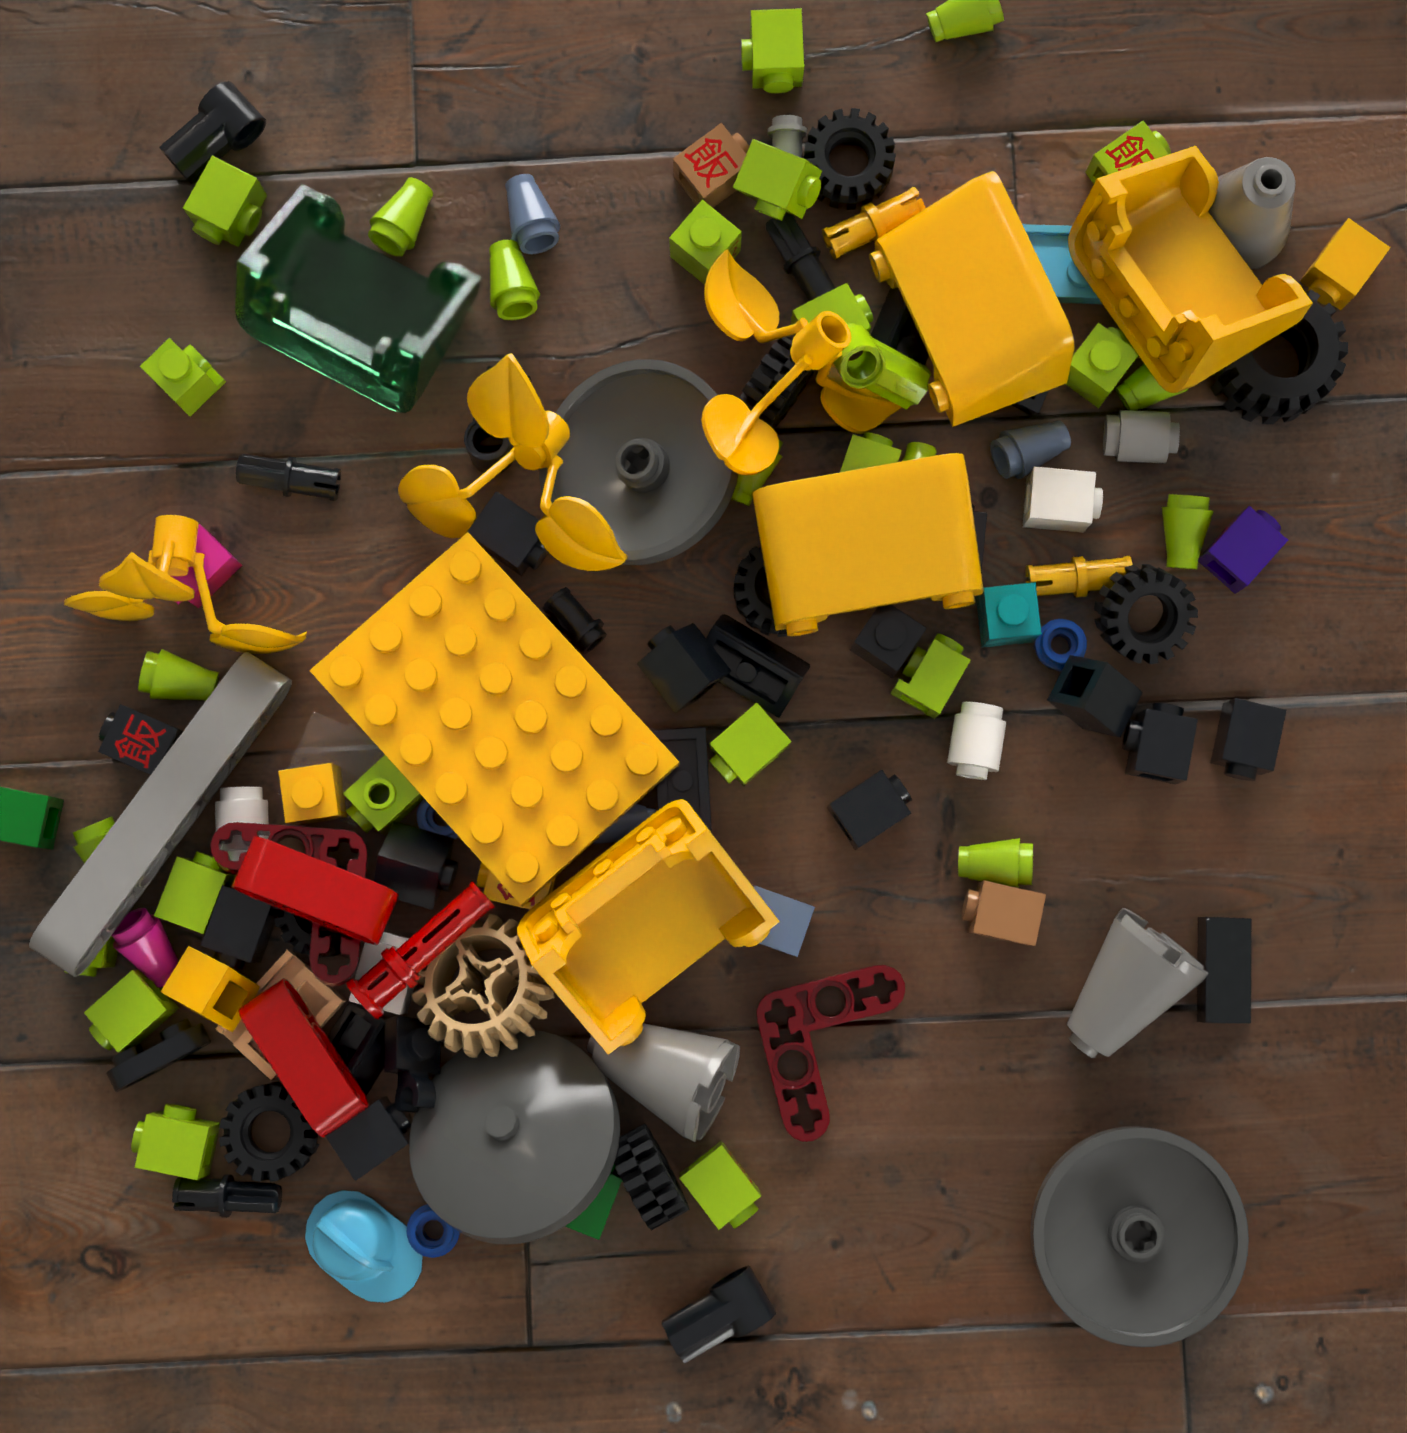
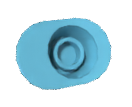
[305,1190,423,1303]

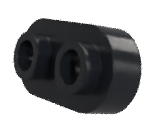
[106,1019,211,1092]

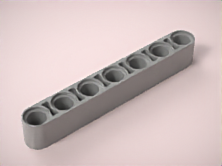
[29,651,292,977]

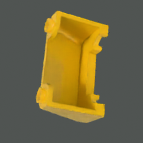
[1068,146,1313,393]
[869,171,1074,427]
[752,453,984,636]
[517,799,780,1055]

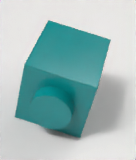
[976,582,1042,648]

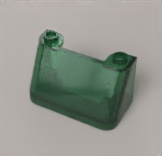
[235,184,481,413]

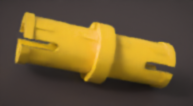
[822,187,926,260]
[1025,556,1133,597]

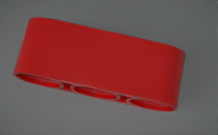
[231,836,399,946]
[238,978,369,1138]

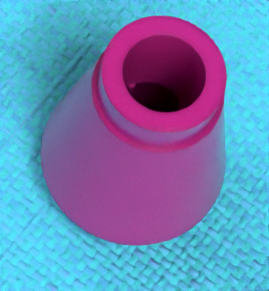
[112,908,178,988]

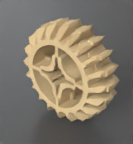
[411,914,554,1058]

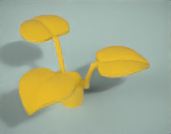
[701,249,901,475]
[398,353,628,571]
[64,515,307,654]

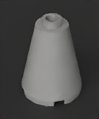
[1208,157,1295,270]
[1067,908,1209,1058]
[587,1023,740,1142]

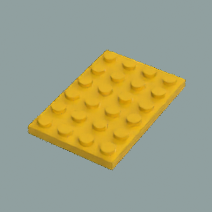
[309,532,680,907]

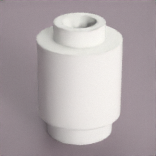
[947,702,1006,780]
[215,787,269,862]

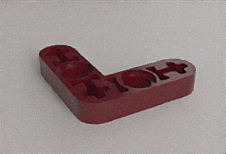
[211,822,368,986]
[756,965,905,1142]

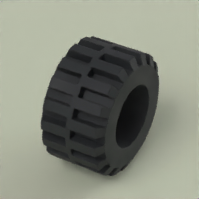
[1210,290,1348,424]

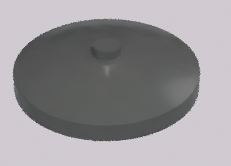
[539,359,739,565]
[409,1030,620,1244]
[1030,1126,1249,1347]

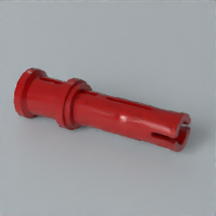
[346,881,495,1019]

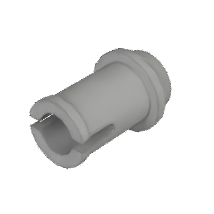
[767,115,807,158]

